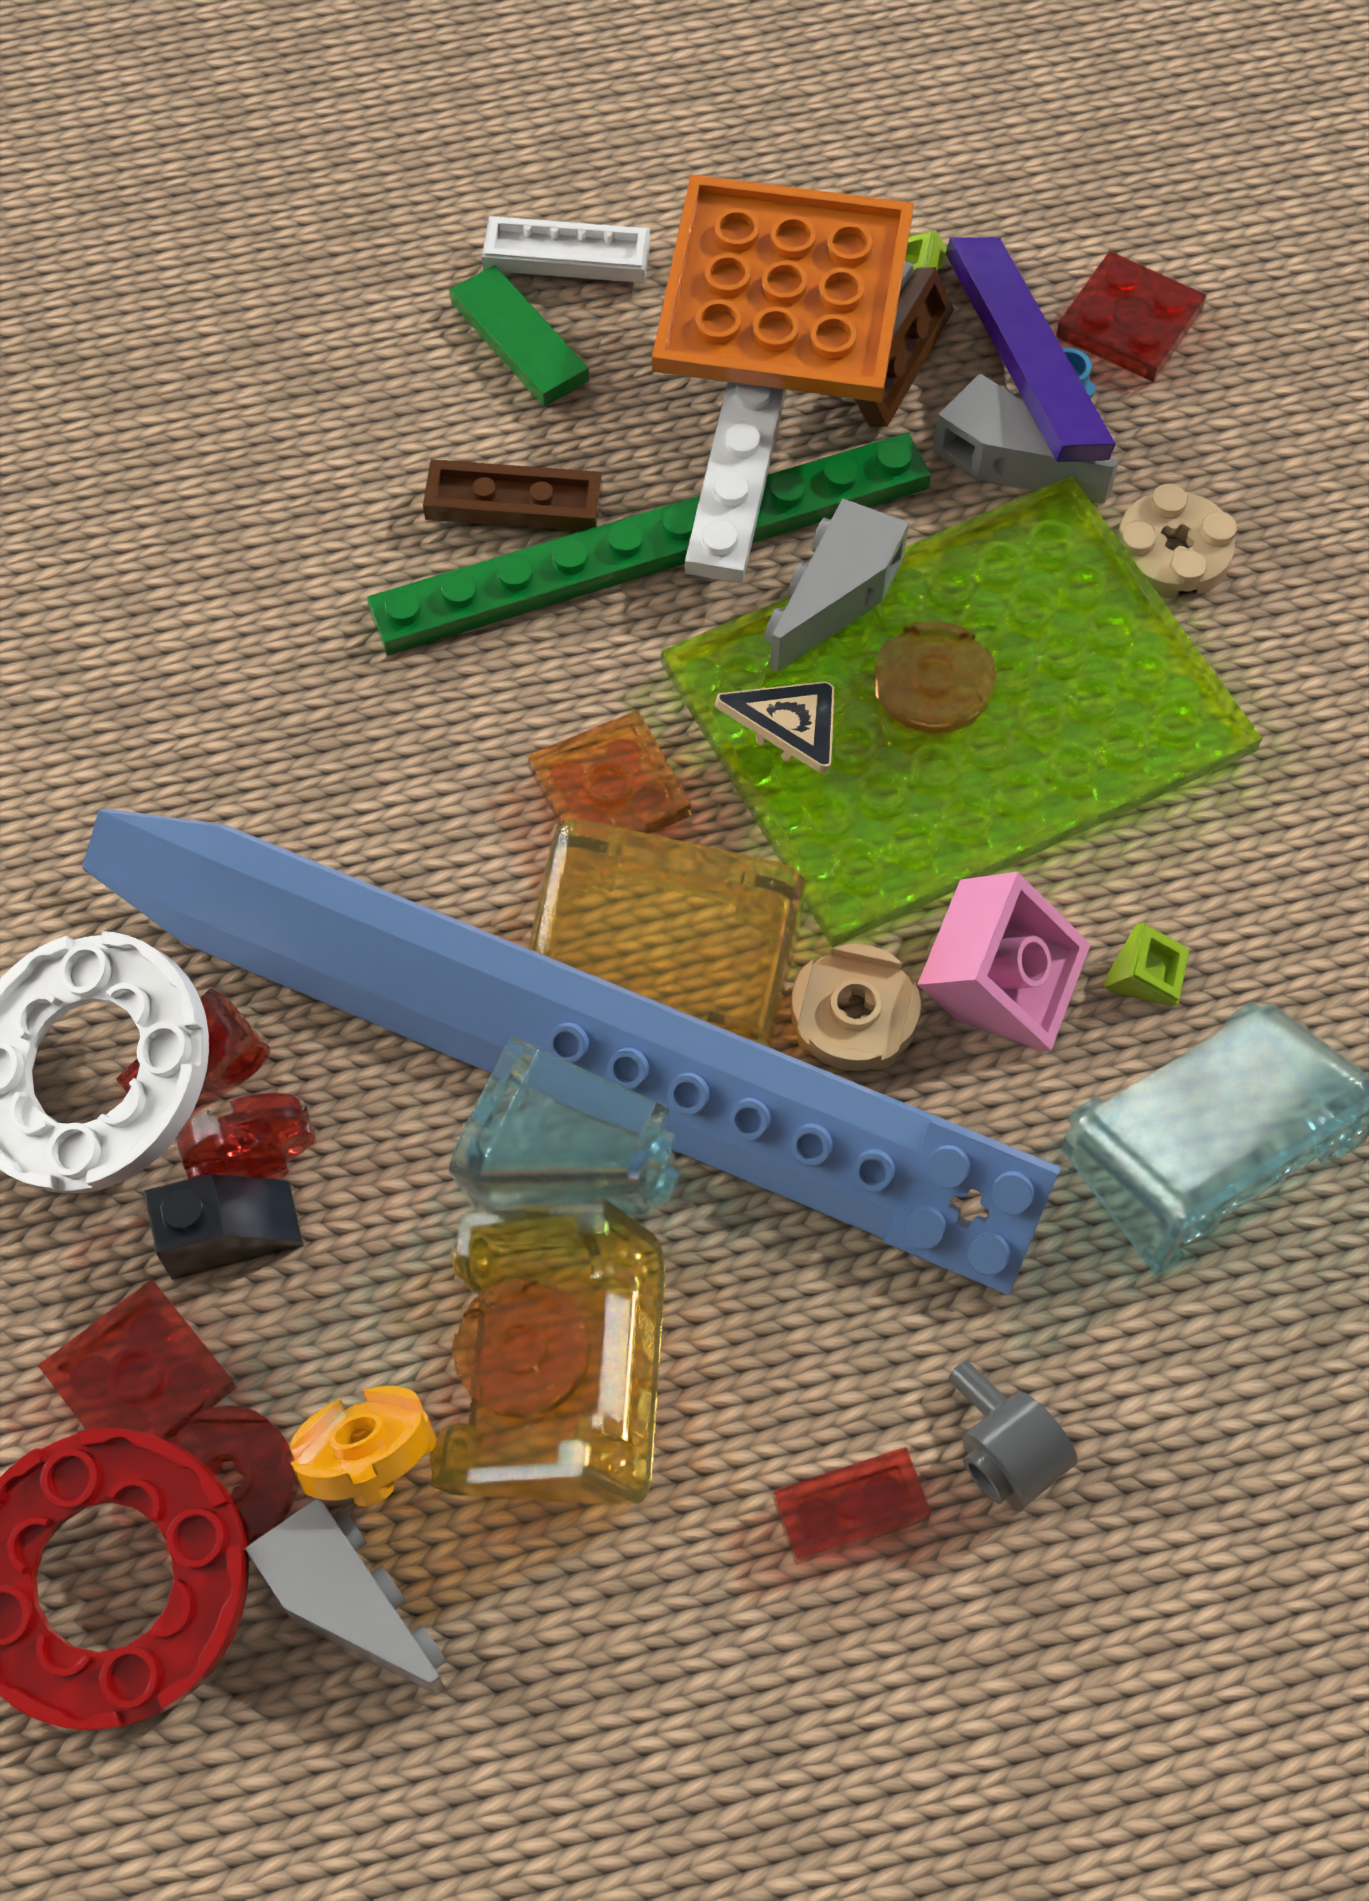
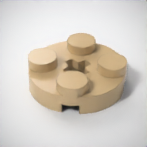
[1116,484,1237,598]
[791,944,921,1071]

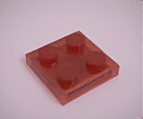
[1056,251,1207,383]
[38,1279,237,1441]

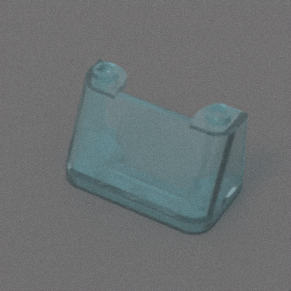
[1060,1002,1369,1275]
[449,1035,681,1218]

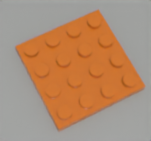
[652,174,914,402]

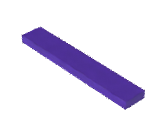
[945,237,1116,462]

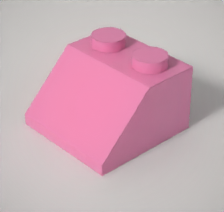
[917,872,1091,1051]

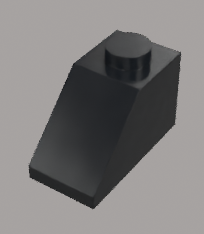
[144,1173,304,1280]

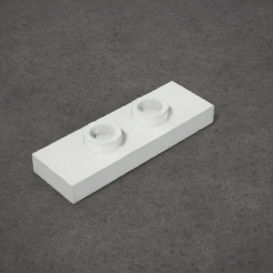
[482,216,650,283]

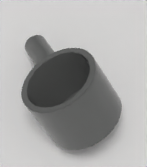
[949,1361,1078,1509]

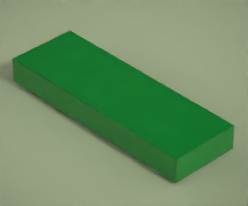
[449,265,589,407]

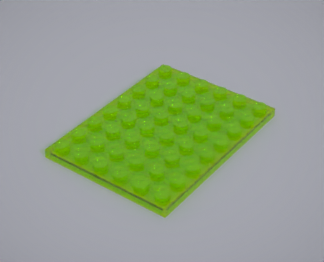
[661,476,1262,948]

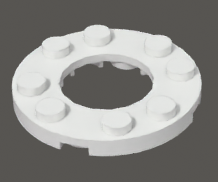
[0,931,209,1194]

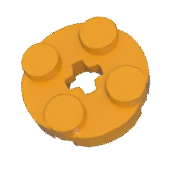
[289,1386,437,1507]

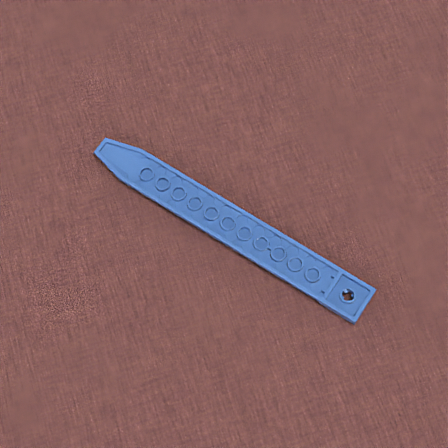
[82,808,1061,1295]

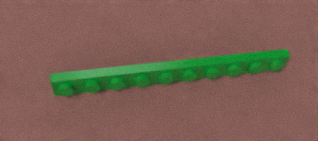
[367,432,931,656]

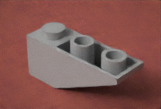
[933,374,1119,503]
[764,498,909,672]
[245,1498,447,1695]

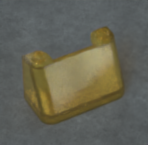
[528,819,806,1048]
[430,1198,665,1505]

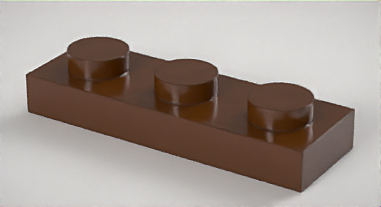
[855,267,954,427]
[423,459,603,531]

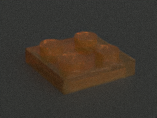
[527,710,691,863]

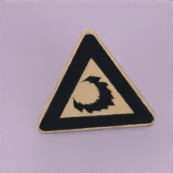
[715,682,834,773]

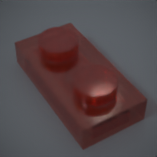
[772,1447,932,1565]

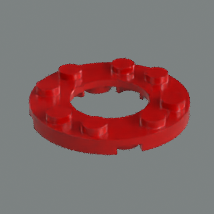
[0,1428,249,1730]

